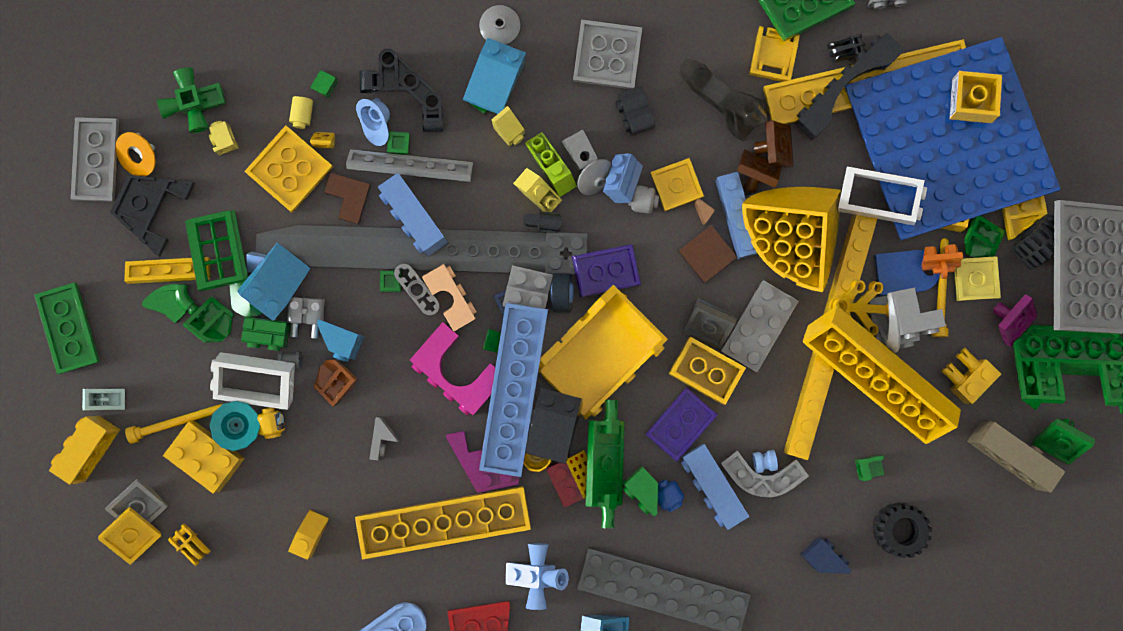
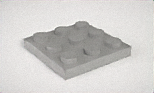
[573,19,642,90]

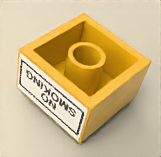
[950,71,1002,123]

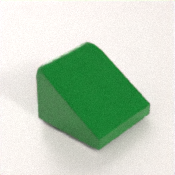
[310,70,338,98]
[483,329,501,353]

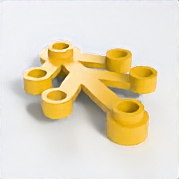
[829,280,889,336]

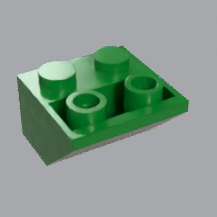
[623,465,658,516]

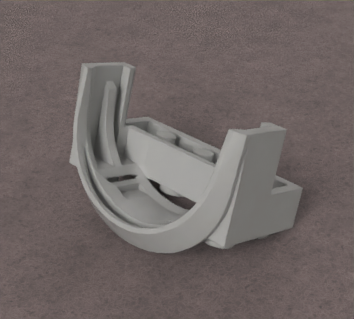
[869,288,946,354]

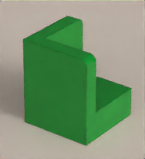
[855,454,884,481]

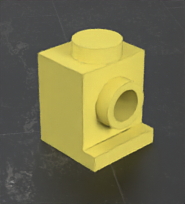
[209,121,238,156]

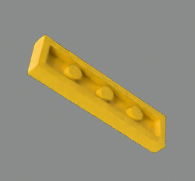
[124,257,211,284]

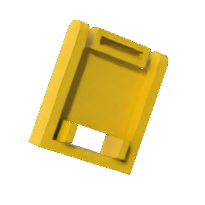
[749,26,800,82]

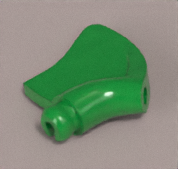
[142,284,199,324]

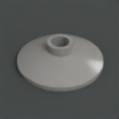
[479,5,520,45]
[577,159,612,195]

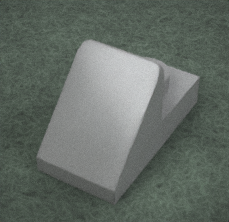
[369,417,400,461]

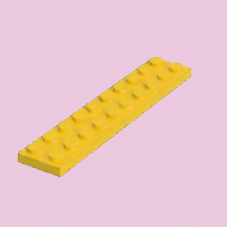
[763,39,966,124]

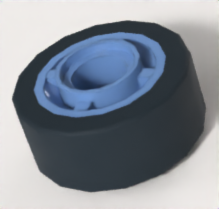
[551,273,573,313]

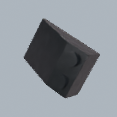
[525,388,583,465]

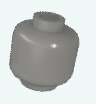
[628,185,659,214]

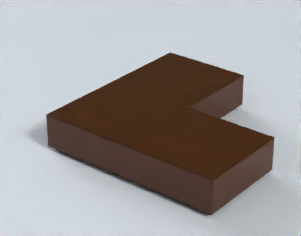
[324,173,371,224]

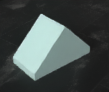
[83,389,125,410]

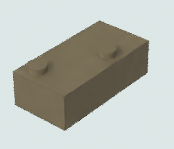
[967,420,1065,493]

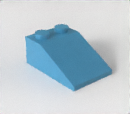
[463,38,526,114]
[237,242,310,321]

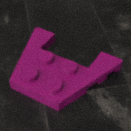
[446,431,519,493]

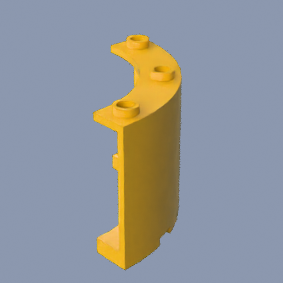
[538,285,668,420]

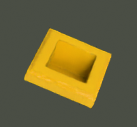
[310,132,335,148]

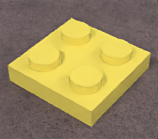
[954,257,1001,301]

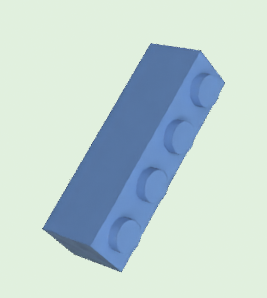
[715,172,758,260]
[378,173,448,257]
[681,443,749,530]

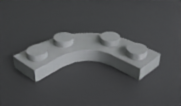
[720,450,809,497]

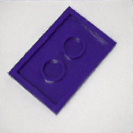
[572,244,641,297]
[646,387,718,462]

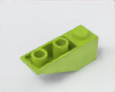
[525,132,577,197]

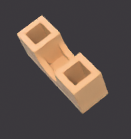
[422,264,477,331]

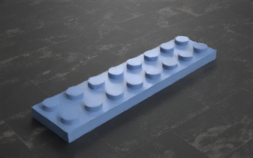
[479,303,548,477]

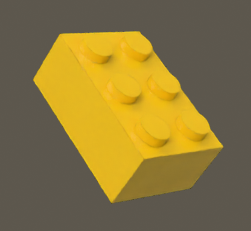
[668,337,746,405]
[49,416,121,485]
[163,421,245,494]

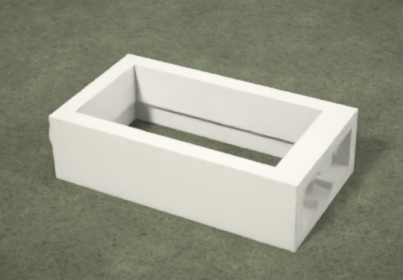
[838,167,927,225]
[210,352,295,410]

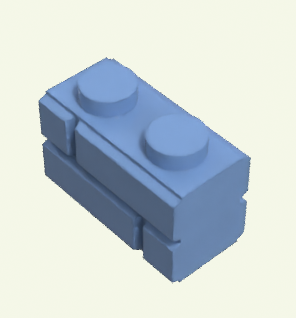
[603,154,643,203]

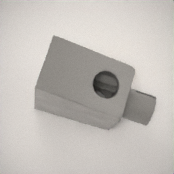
[561,130,598,170]

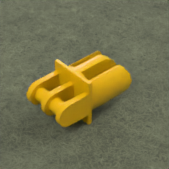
[168,523,211,566]

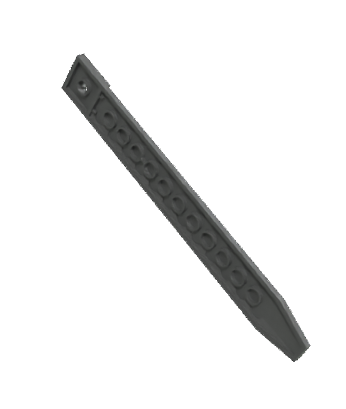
[255,225,587,275]

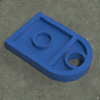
[874,250,940,296]

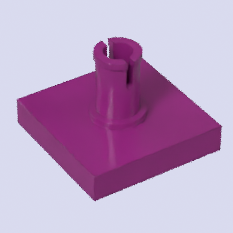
[993,294,1038,347]

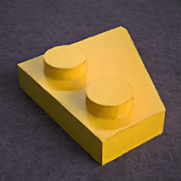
[1002,196,1047,240]

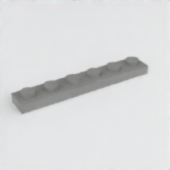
[346,149,473,182]

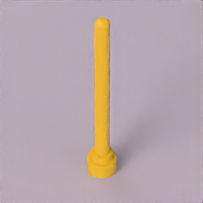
[931,238,949,337]
[125,404,222,444]

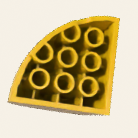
[742,187,841,292]

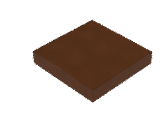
[679,225,737,283]

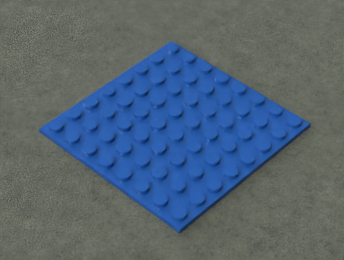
[845,37,1061,241]

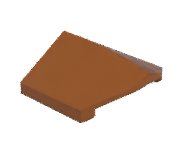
[314,359,357,407]

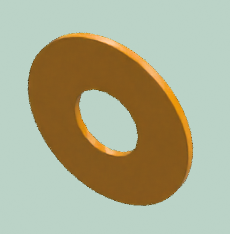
[115,132,156,176]

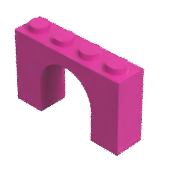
[410,322,495,416]

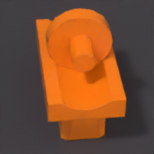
[921,244,963,279]

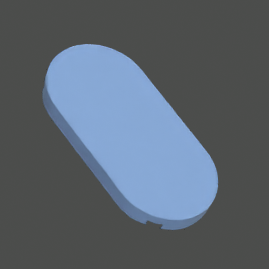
[360,602,427,631]

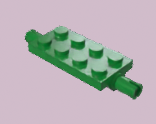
[586,400,625,528]

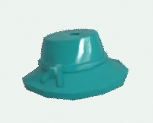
[210,401,260,451]

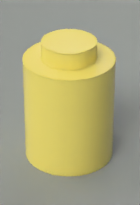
[289,96,313,129]

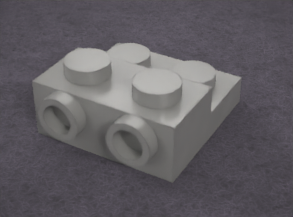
[503,265,553,309]

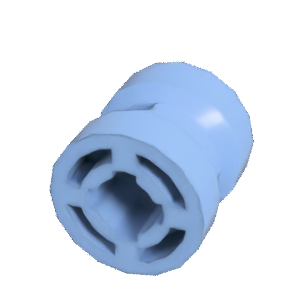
[752,450,778,473]

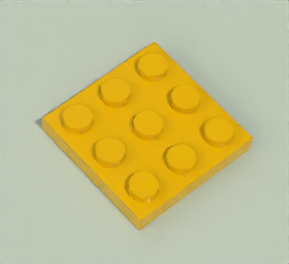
[244,125,333,213]

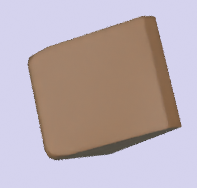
[694,199,715,225]

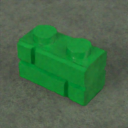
[241,317,290,351]

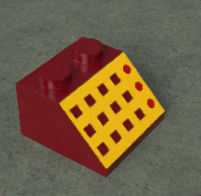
[546,450,587,508]

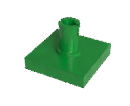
[1032,419,1095,465]

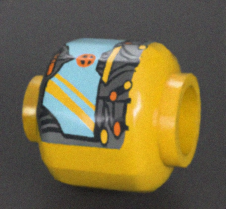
[257,407,286,439]

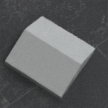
[105,479,168,523]

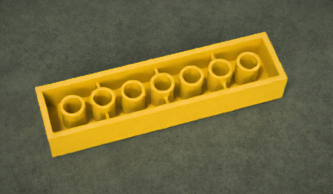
[803,306,961,444]
[355,486,531,559]

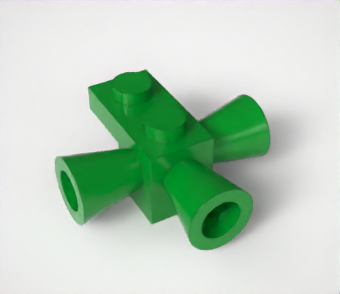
[157,67,226,134]

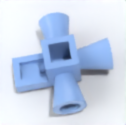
[506,543,569,610]

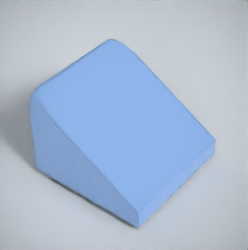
[246,252,266,273]

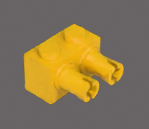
[941,347,1001,404]

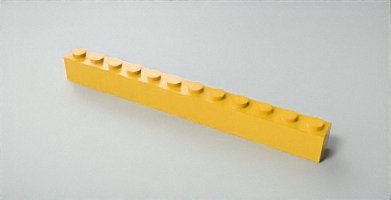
[783,215,877,460]

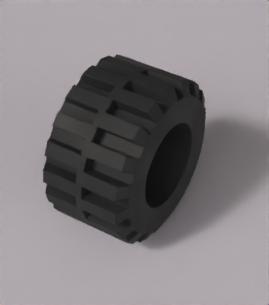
[1011,215,1054,269]
[873,503,932,558]

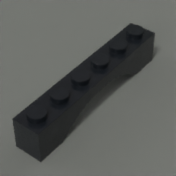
[795,33,905,141]

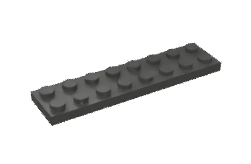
[577,547,751,631]

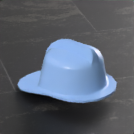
[356,98,390,146]

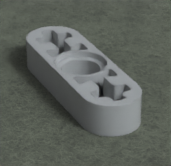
[394,264,439,315]

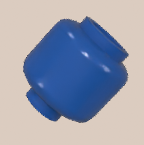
[658,479,684,512]

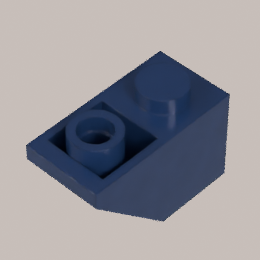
[800,537,851,574]

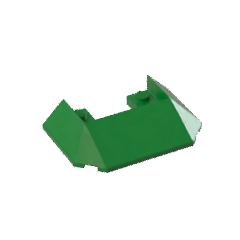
[1013,325,1123,414]

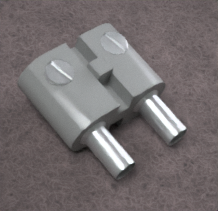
[287,297,325,339]

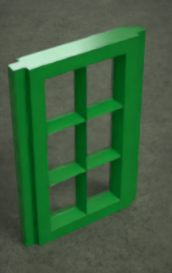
[185,210,248,291]

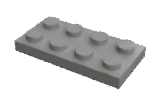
[71,117,119,202]
[720,280,799,373]

